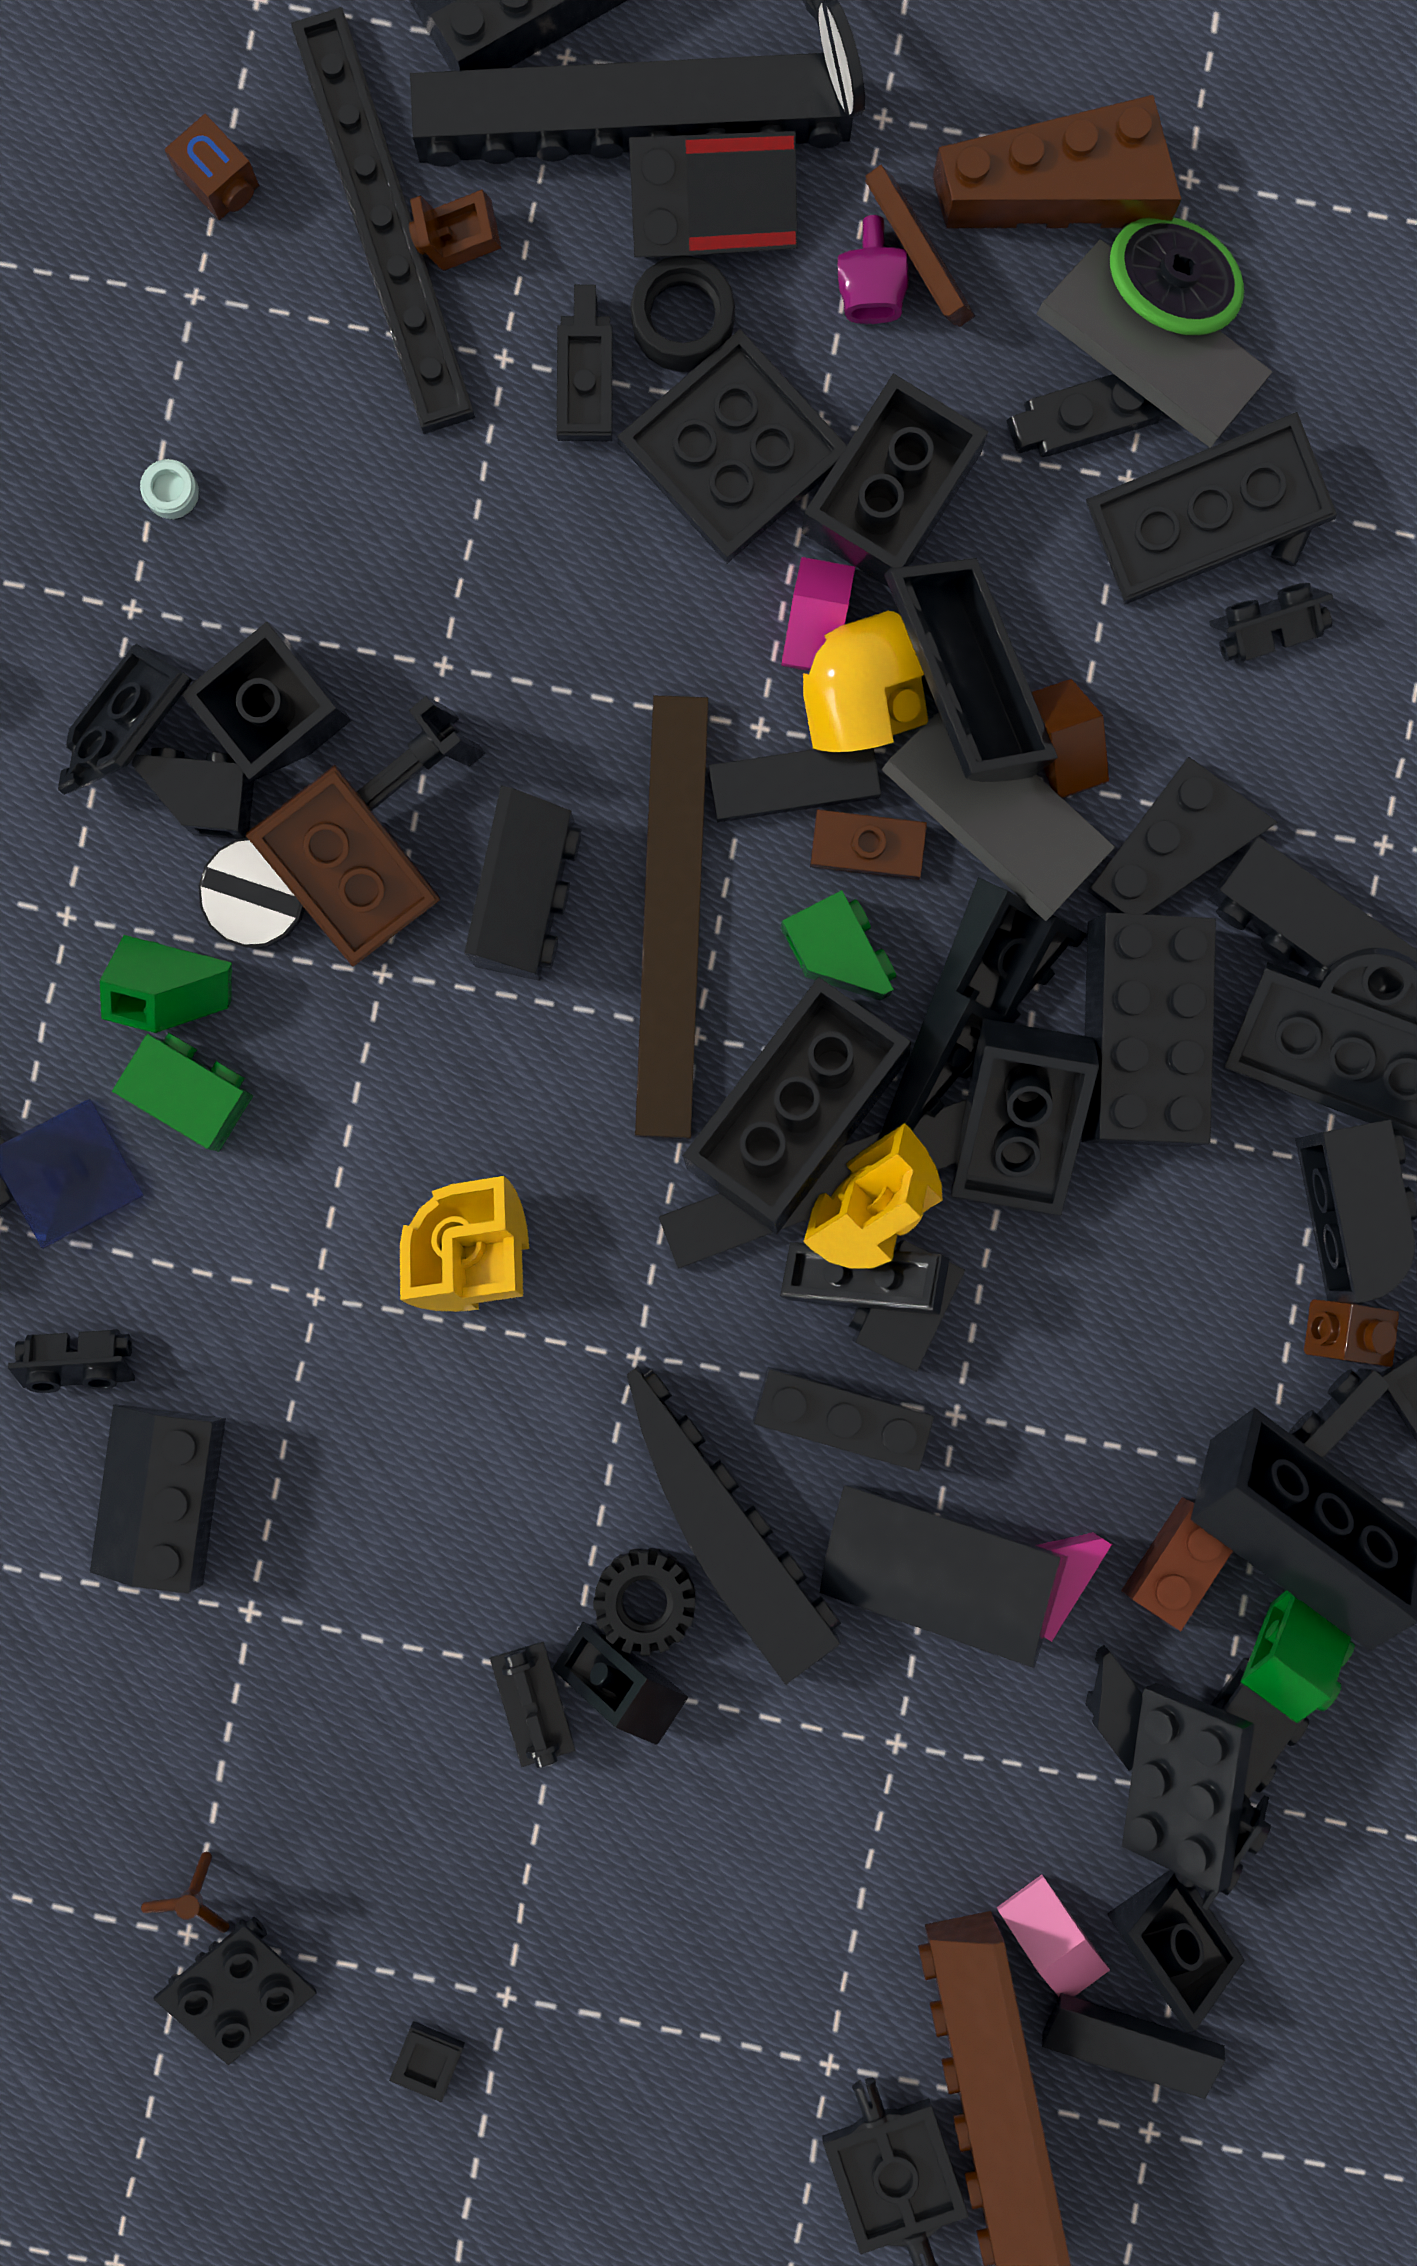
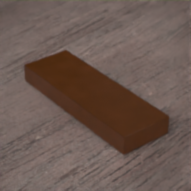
[865,165,975,327]

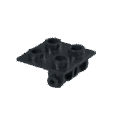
[154,1917,317,2065]

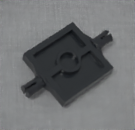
[822,2077,969,2266]

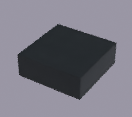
[389,2021,465,2103]

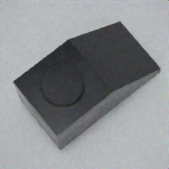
[552,1622,688,1745]

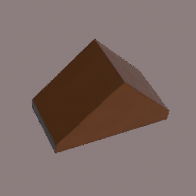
[1031,679,1109,798]

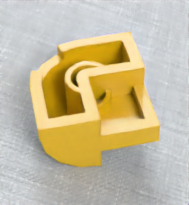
[803,611,928,752]
[804,1123,942,1269]
[400,1176,530,1312]

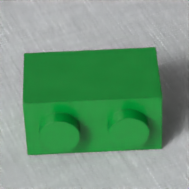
[112,1032,254,1152]
[1241,1590,1355,1723]

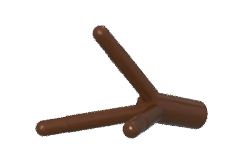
[141,1852,230,1933]

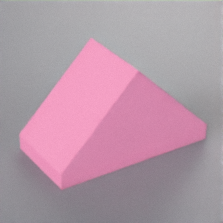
[997,1874,1110,1997]

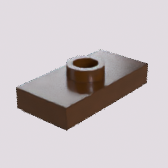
[810,810,927,880]

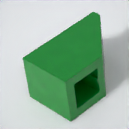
[781,890,897,1001]
[99,935,232,1033]

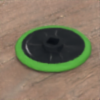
[1110,217,1244,335]

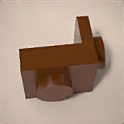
[409,189,501,271]
[1304,1299,1399,1367]

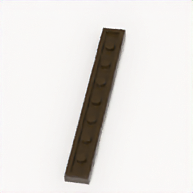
[635,695,708,1139]

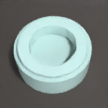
[140,459,199,519]

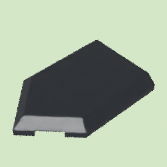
[58,644,192,795]

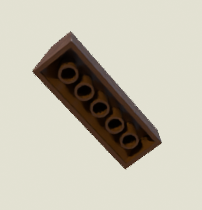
[918,1911,1071,2266]

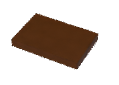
[246,765,440,967]

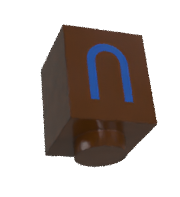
[164,113,259,221]

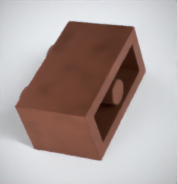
[1121,1497,1233,1632]

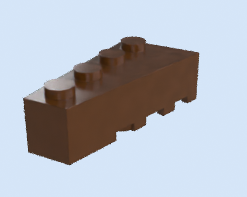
[933,95,1181,228]

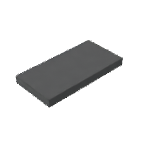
[1037,239,1273,448]
[882,712,1115,921]

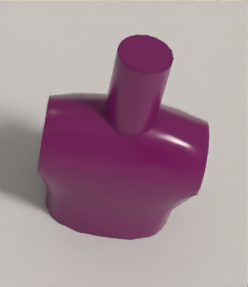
[838,215,909,324]

